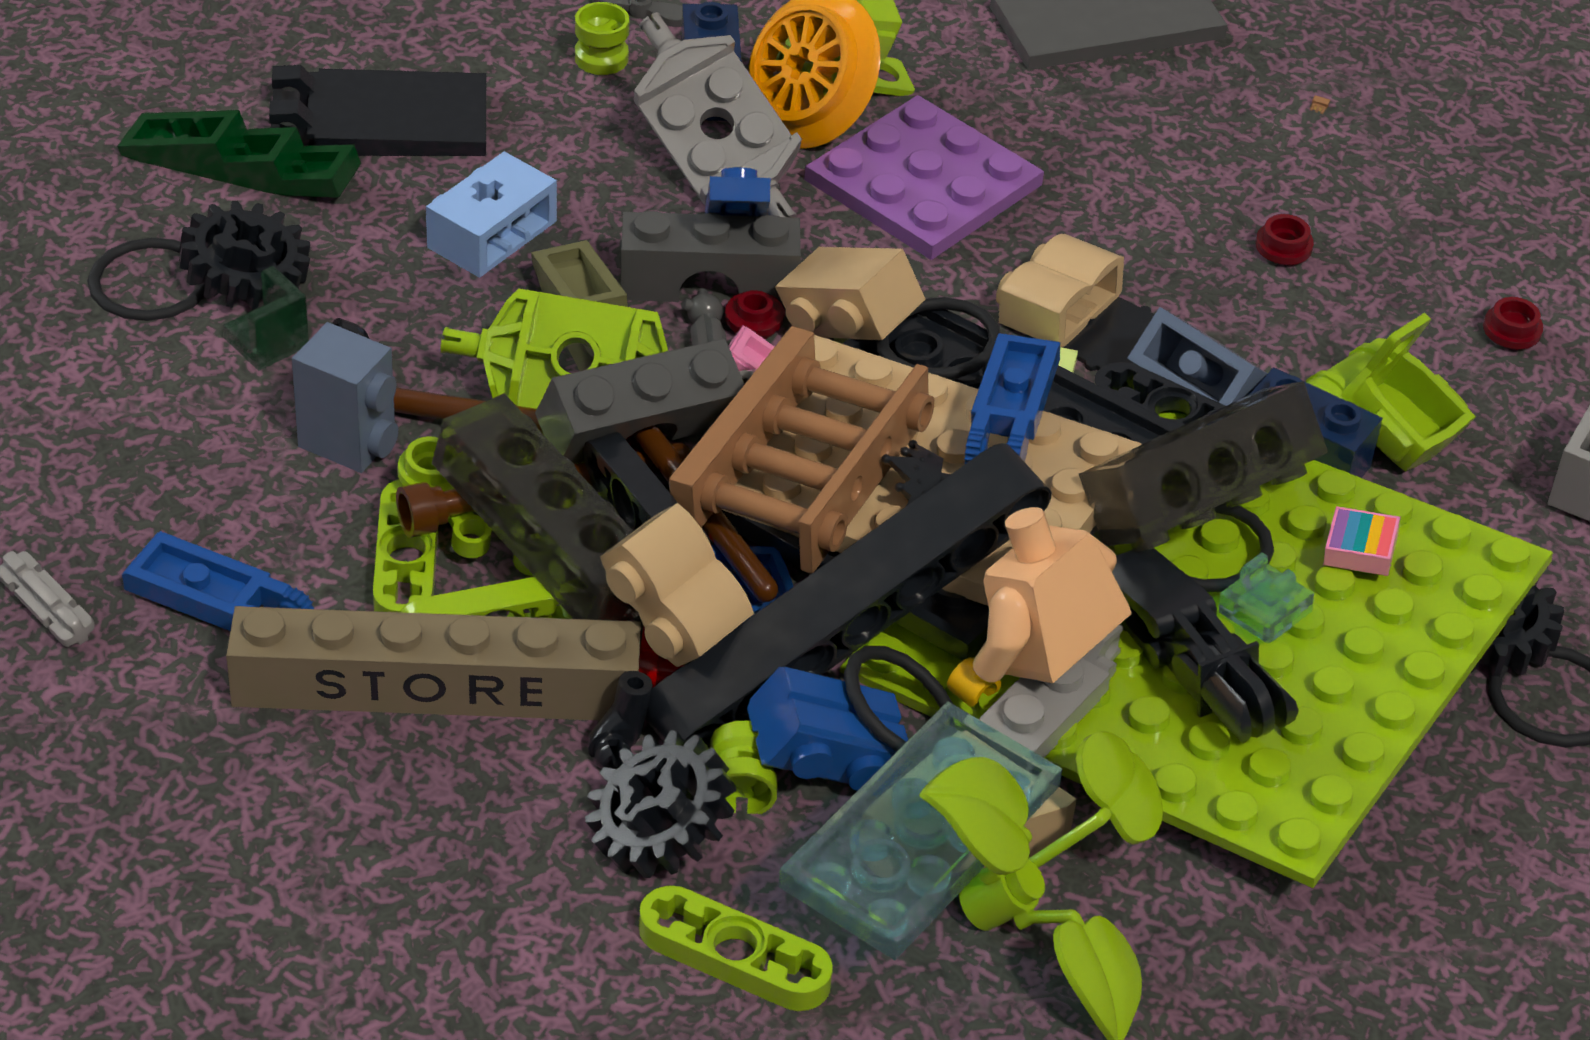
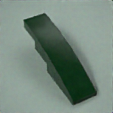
[117,110,361,197]

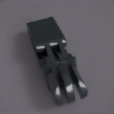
[1112,544,1299,743]

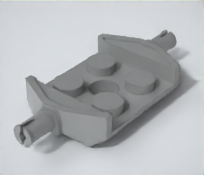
[634,12,802,218]

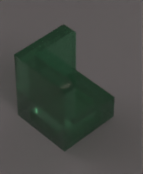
[223,266,309,371]

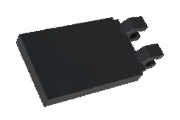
[269,65,486,156]

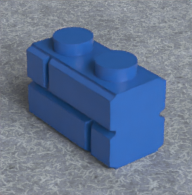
[747,666,909,791]

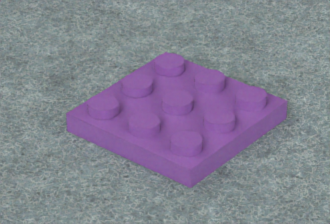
[804,95,1044,260]

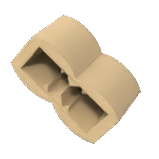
[996,234,1124,347]
[600,503,754,667]

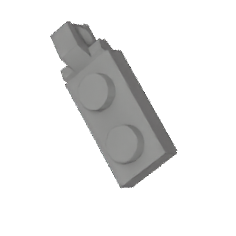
[975,625,1123,769]

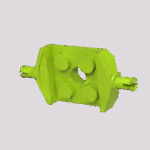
[440,288,668,408]

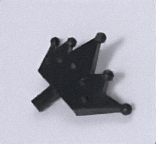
[881,440,951,506]

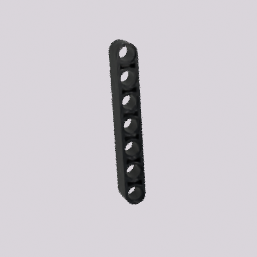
[645,443,1052,749]

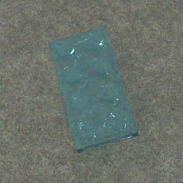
[778,701,1062,961]

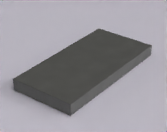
[990,0,1228,70]

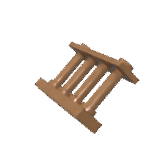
[669,326,934,574]

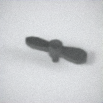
[592,0,683,27]

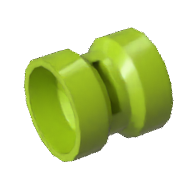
[575,2,629,75]
[710,721,777,814]

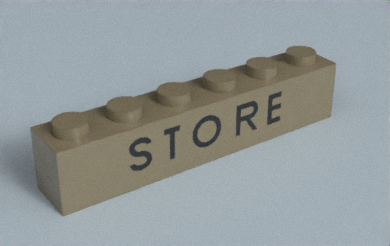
[226,606,641,720]

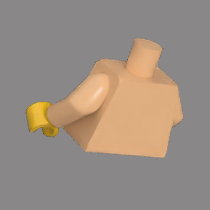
[947,507,1132,707]

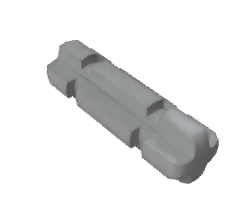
[0,551,95,647]

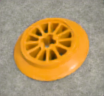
[747,0,881,149]

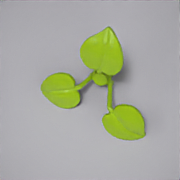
[919,731,1163,1040]

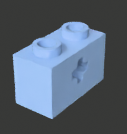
[426,151,557,278]

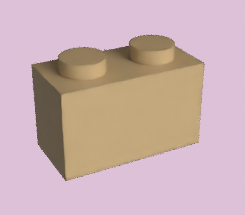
[775,247,926,340]

